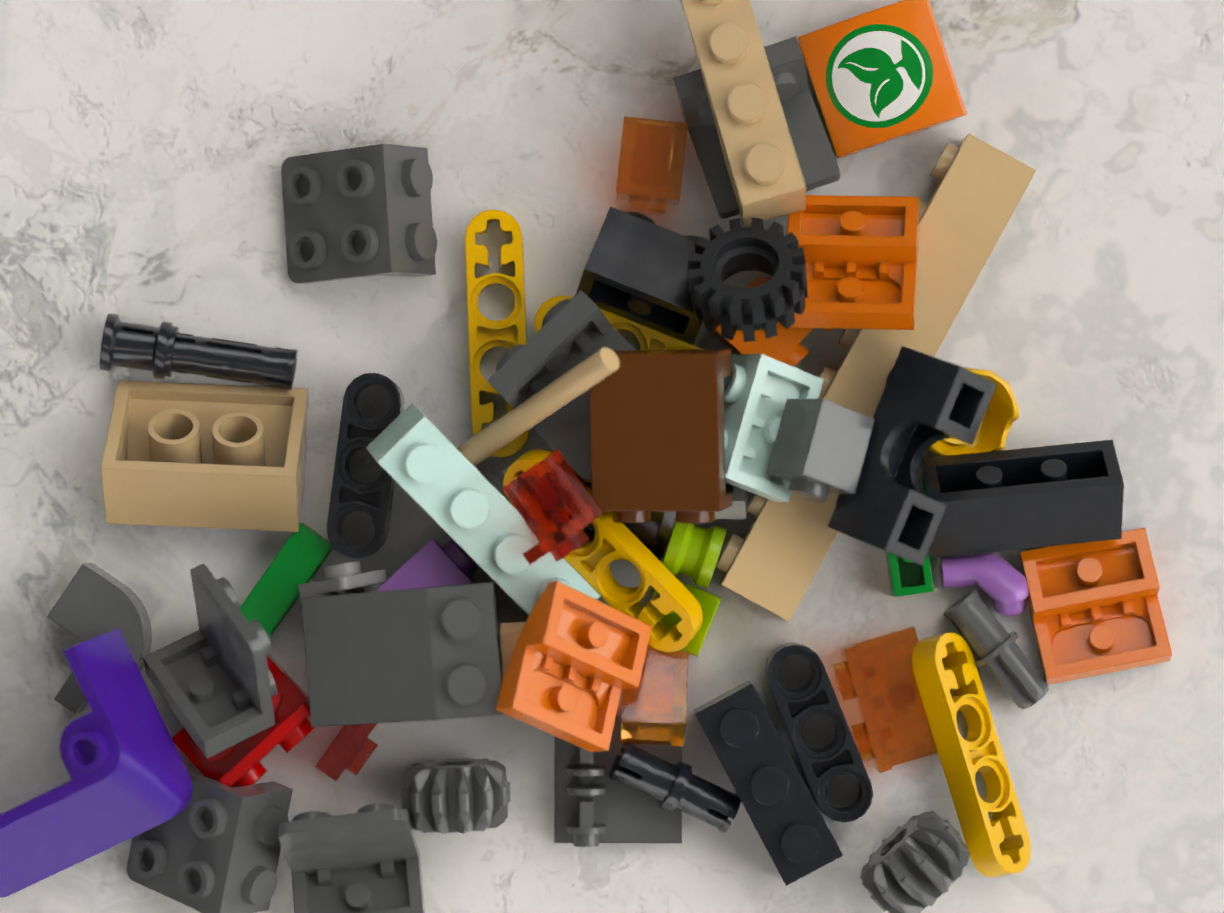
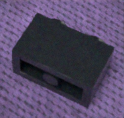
[576,206,703,345]

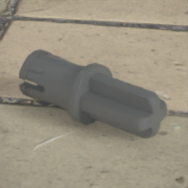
[943,589,1049,710]

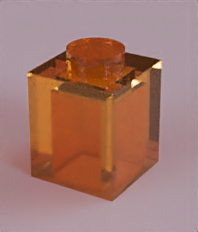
[616,116,688,215]
[620,644,689,746]

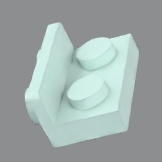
[723,354,824,502]

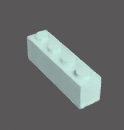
[366,403,600,615]

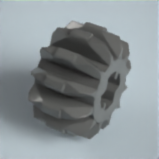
[401,758,510,834]
[860,811,970,913]

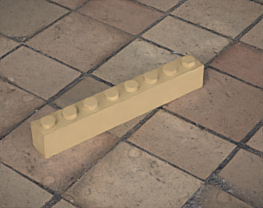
[716,134,1036,622]

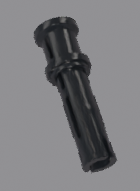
[100,313,298,390]

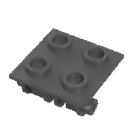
[554,715,682,847]

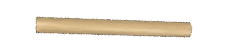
[457,347,620,467]

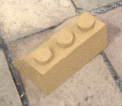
[101,380,308,532]

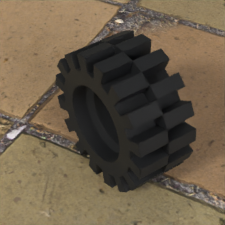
[687,217,808,342]

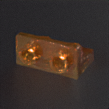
[833,626,938,773]

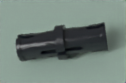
[609,741,741,833]

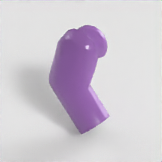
[939,553,1029,617]

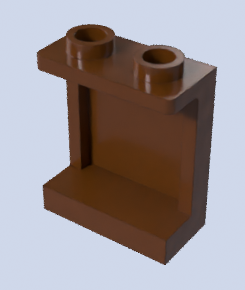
[589,349,733,523]

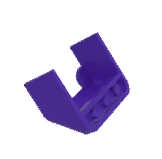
[0,628,192,898]

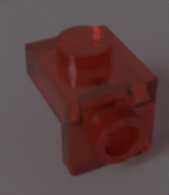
[502,449,603,565]
[315,723,379,781]

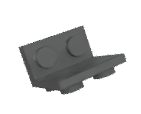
[673,36,841,219]

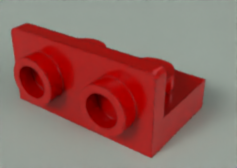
[172,655,315,788]

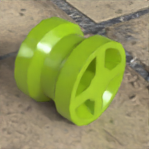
[662,521,727,589]

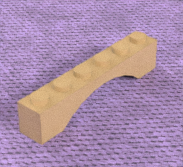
[680,0,806,226]

